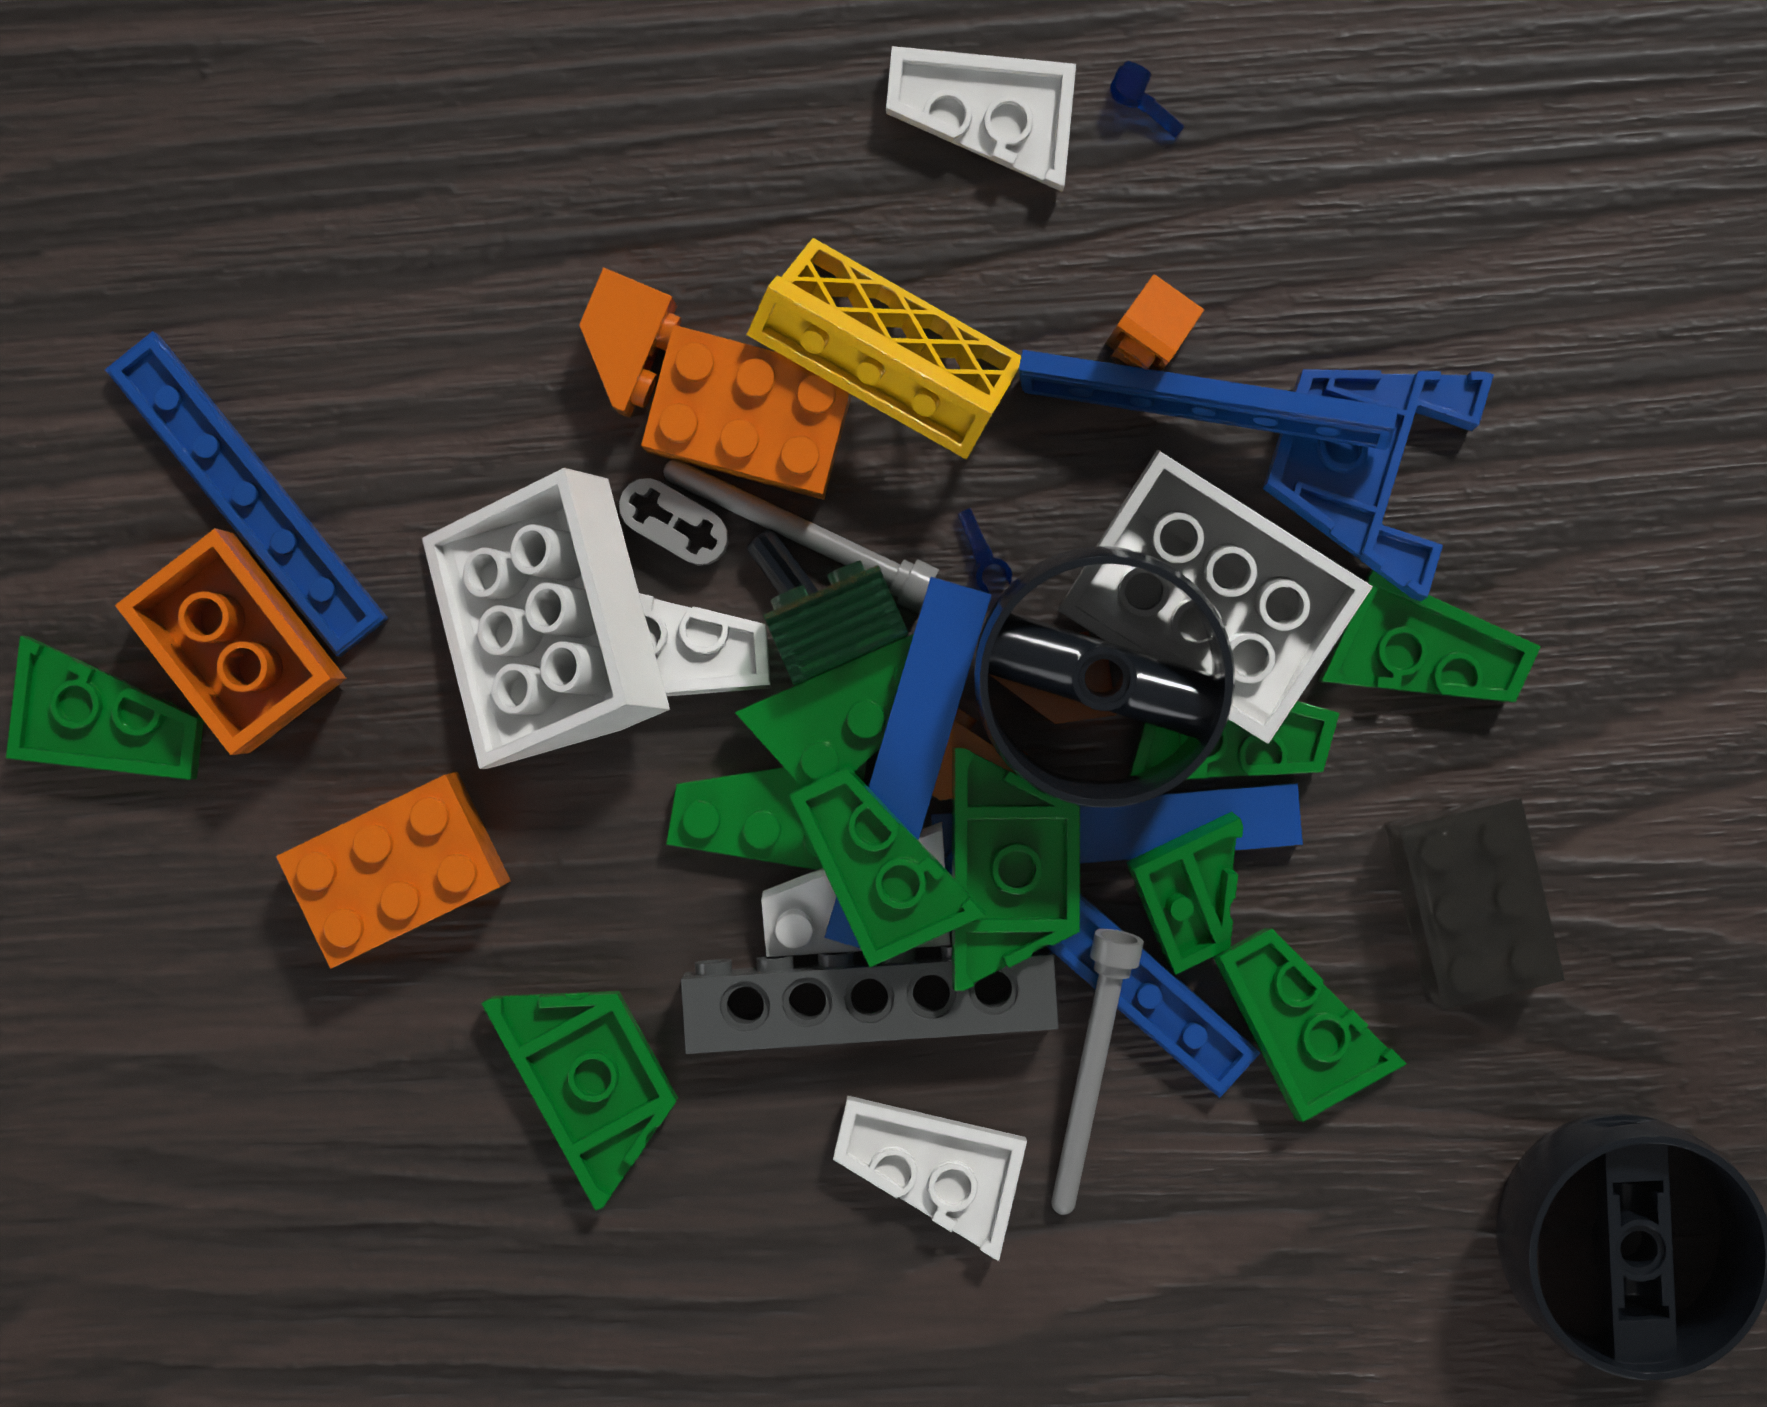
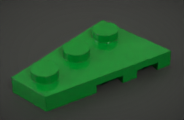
[1318,570,1541,702]
[735,634,914,787]
[1127,701,1340,779]
[789,766,986,967]
[1213,928,1407,1122]

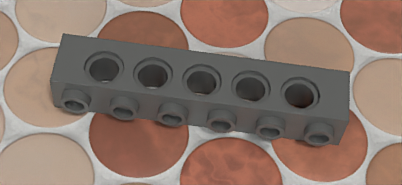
[681,944,1059,1054]

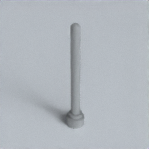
[663,459,940,614]
[1051,929,1144,1215]

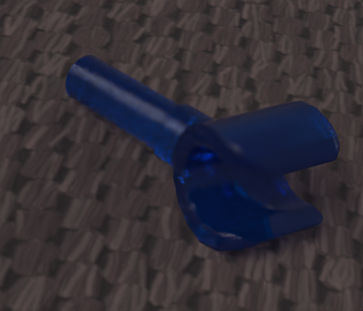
[1110,61,1185,138]
[957,508,1012,593]

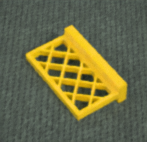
[746,238,1021,460]

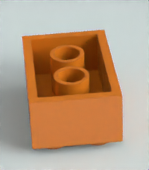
[641,324,852,500]
[115,528,347,755]
[276,772,511,969]

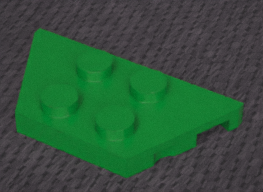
[952,747,1080,991]
[481,991,678,1211]

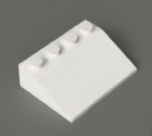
[1058,450,1373,744]
[422,468,670,769]

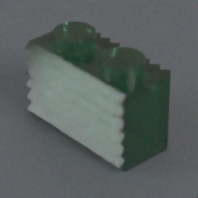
[763,560,909,686]

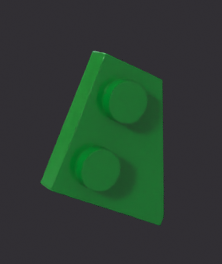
[1126,812,1243,975]

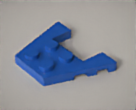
[1263,369,1494,601]

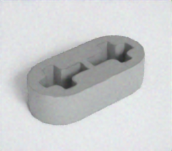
[619,478,729,566]

